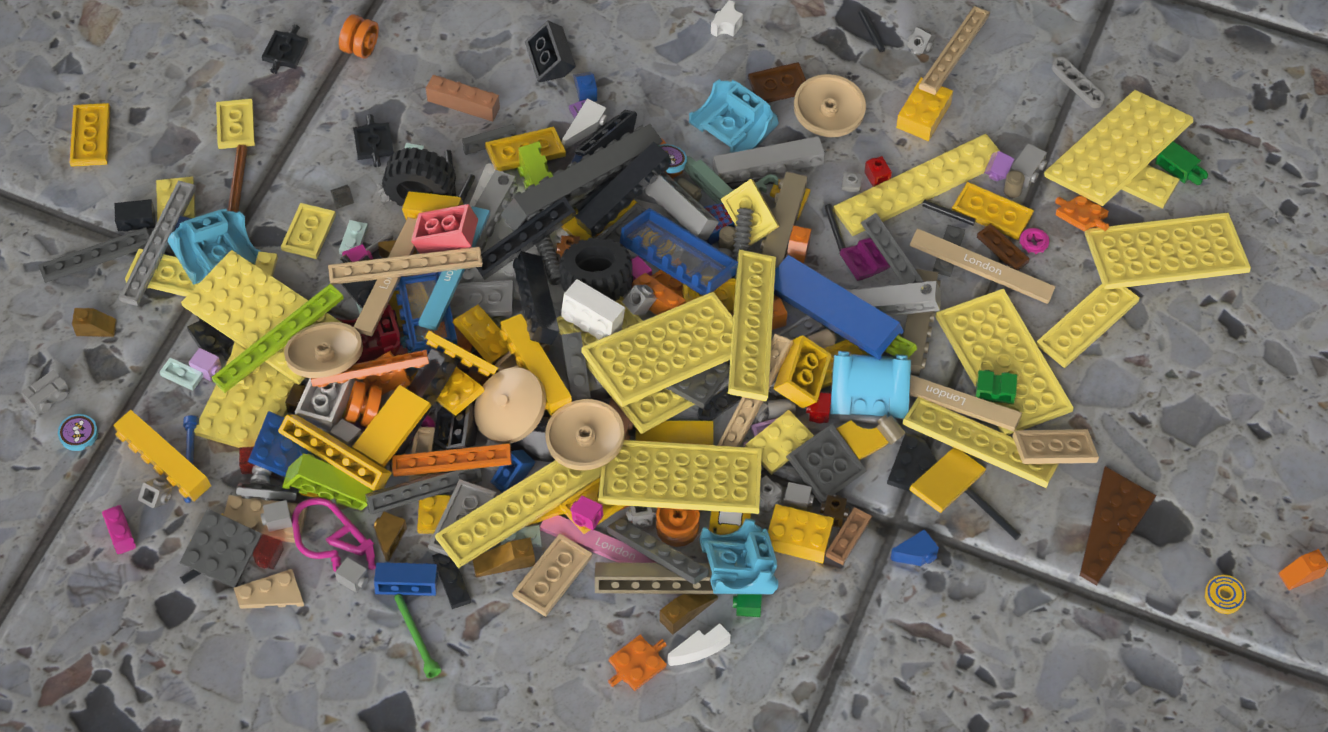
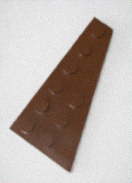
[1079,466,1157,586]

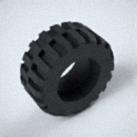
[382,147,456,206]
[559,237,633,301]

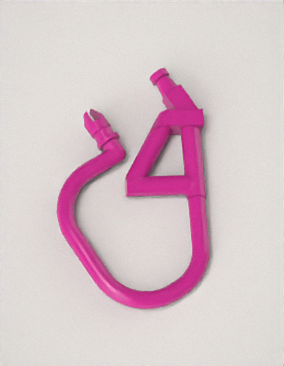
[291,498,376,572]

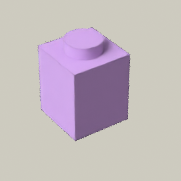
[189,348,221,381]

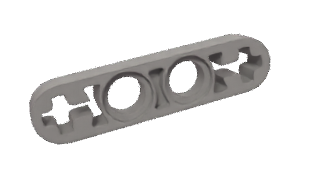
[1052,57,1105,108]

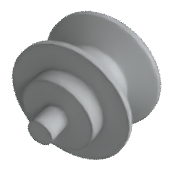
[375,183,392,202]

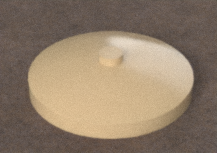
[794,74,866,137]
[284,322,363,378]
[474,367,546,444]
[545,399,625,470]

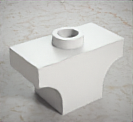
[711,0,743,37]

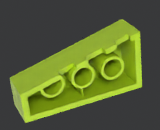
[517,141,553,189]
[282,453,373,511]

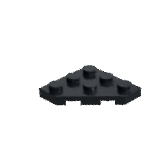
[887,433,937,493]

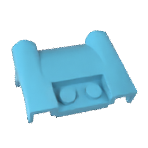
[689,79,779,153]
[168,209,261,285]
[830,351,912,418]
[699,519,778,594]

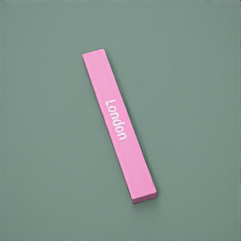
[540,515,657,563]

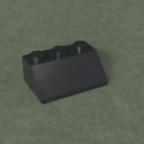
[524,20,576,82]
[511,416,555,462]

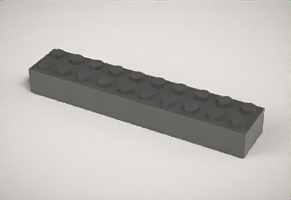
[501,124,663,232]

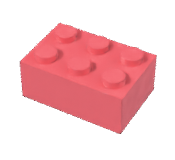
[411,204,478,254]

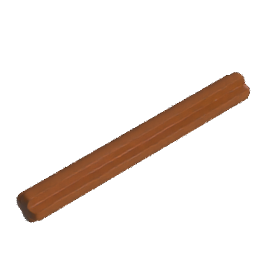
[228,145,247,213]

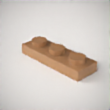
[825,507,872,565]

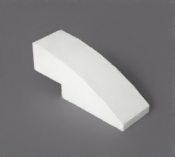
[668,624,731,666]

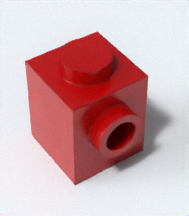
[864,156,892,187]
[806,392,831,424]

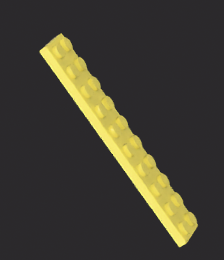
[833,134,1001,236]
[728,250,776,401]
[435,460,602,568]

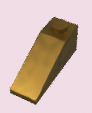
[472,537,535,577]
[659,594,718,635]

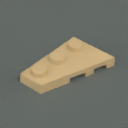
[234,569,304,609]

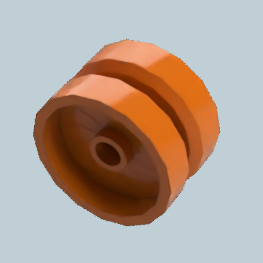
[339,14,379,59]
[344,381,382,427]
[656,507,700,547]

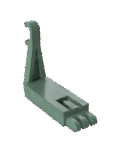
[684,156,779,204]

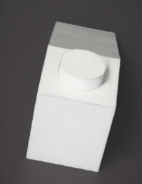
[562,99,607,149]

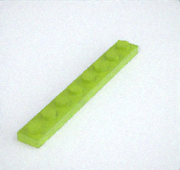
[211,283,344,393]

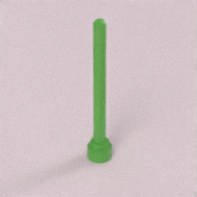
[394,594,442,678]

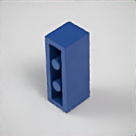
[374,562,438,596]

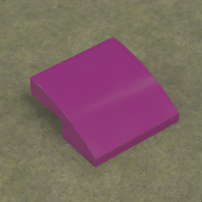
[839,238,890,281]

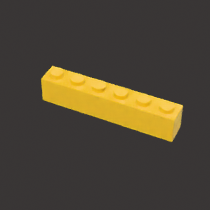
[499,314,572,416]
[113,410,212,502]
[278,414,392,490]

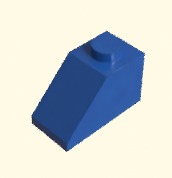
[573,72,597,102]
[490,450,536,493]
[890,529,939,566]

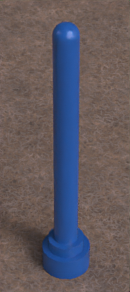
[183,415,199,503]

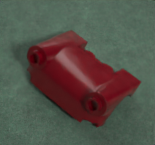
[336,303,408,379]

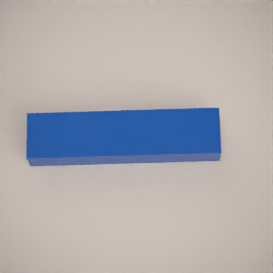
[774,255,904,360]

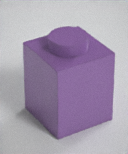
[984,151,1014,181]

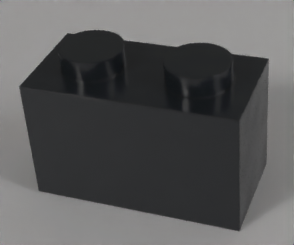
[114,199,155,232]

